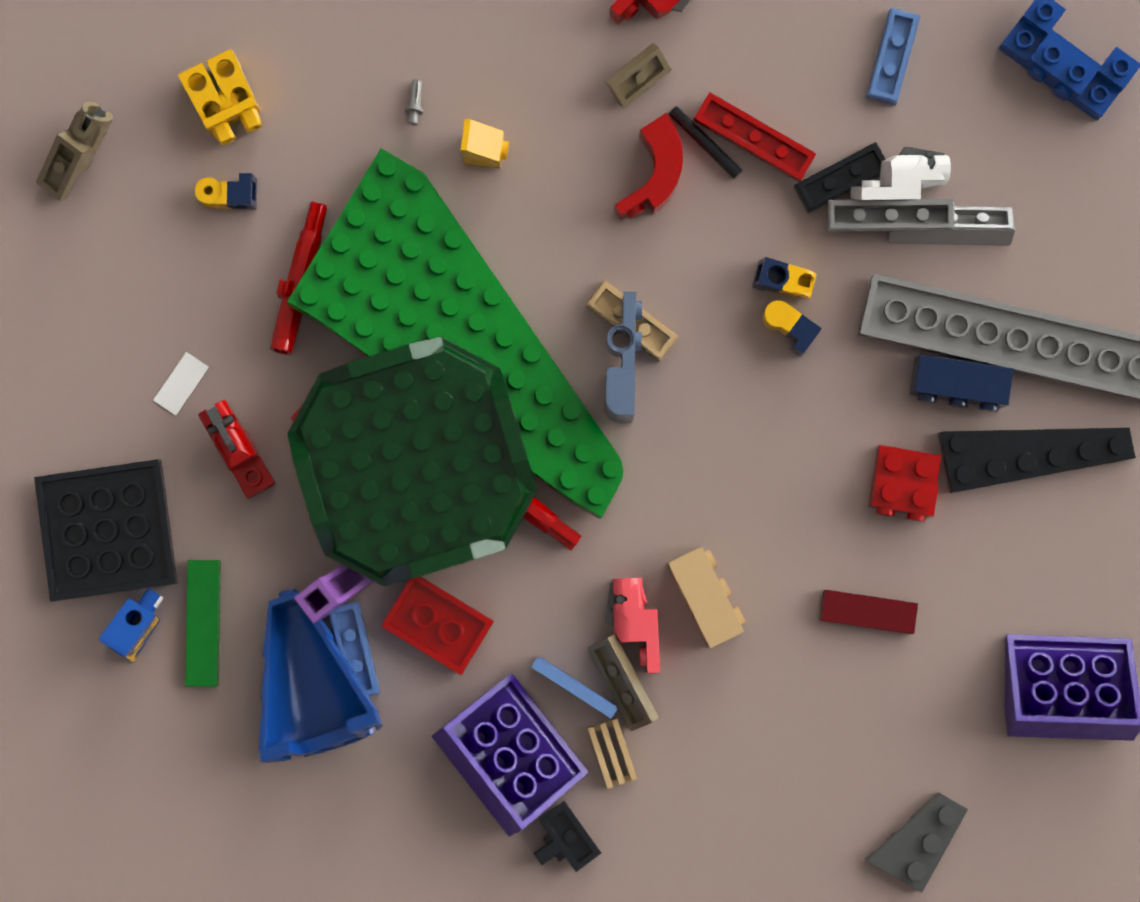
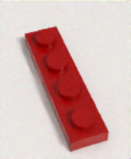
[693,92,816,182]

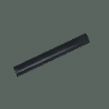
[668,106,743,179]

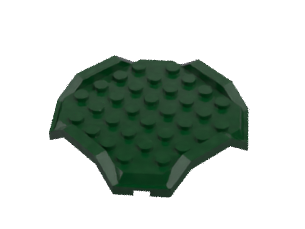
[287,337,538,587]

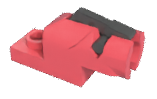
[605,578,660,673]

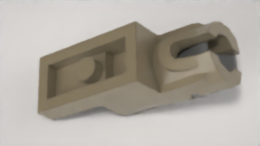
[35,101,113,201]

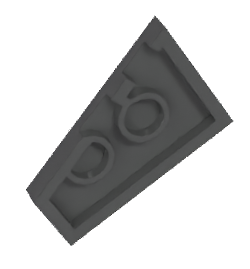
[865,792,968,893]

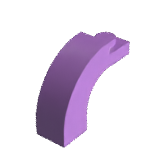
[294,565,374,623]

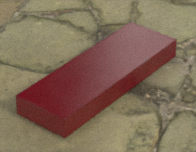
[819,589,918,634]

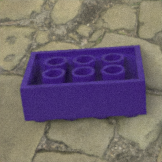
[1004,634,1140,741]
[431,673,589,837]

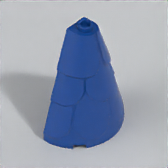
[258,589,382,763]

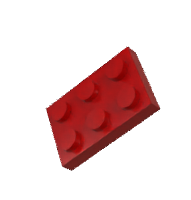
[381,576,494,675]

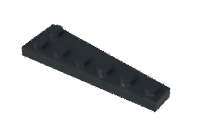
[938,427,1136,493]

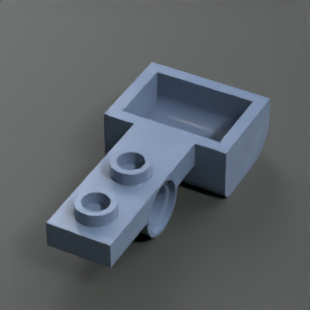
[605,292,642,423]

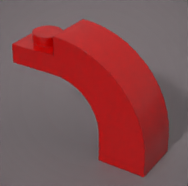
[614,113,683,220]

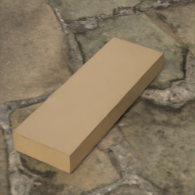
[586,280,679,362]

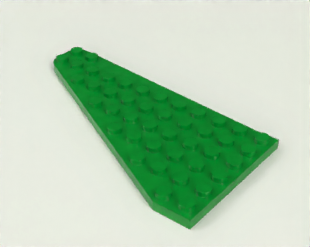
[287,148,623,519]

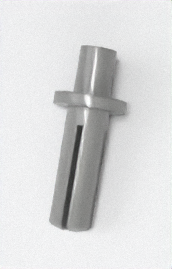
[405,79,423,126]

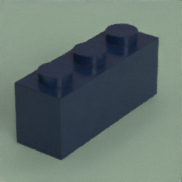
[909,355,1014,412]

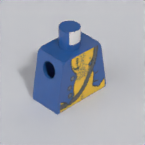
[98,588,163,663]

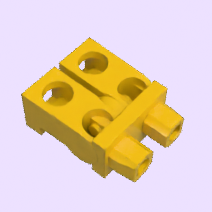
[177,49,263,146]

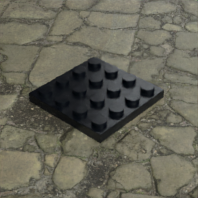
[34,459,178,602]

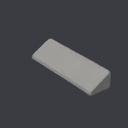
[827,199,955,231]
[888,206,1016,245]

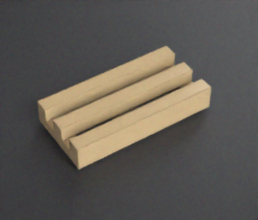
[588,718,637,789]

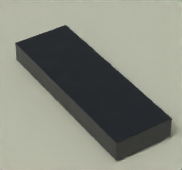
[794,142,885,213]

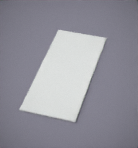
[153,352,209,415]

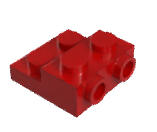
[868,445,942,522]

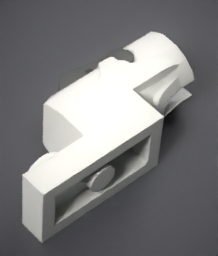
[851,147,951,200]

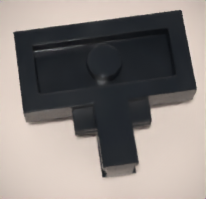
[534,800,601,872]

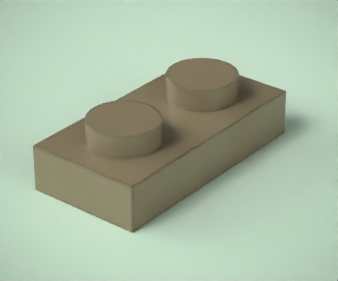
[605,43,671,108]

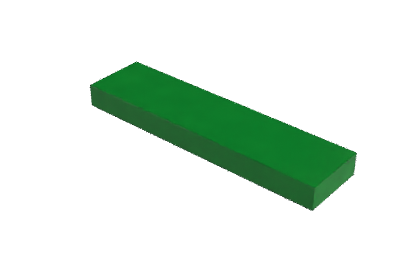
[185,560,221,686]

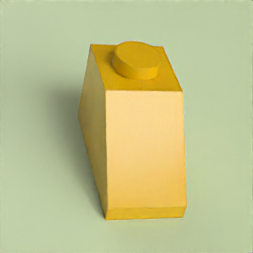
[460,119,509,168]

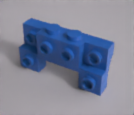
[998,0,1140,121]

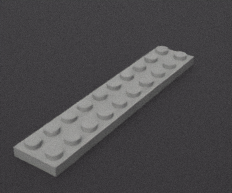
[858,273,1140,401]

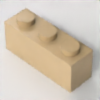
[666,546,746,649]

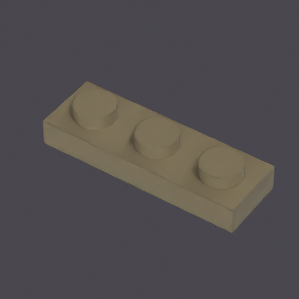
[587,634,659,731]

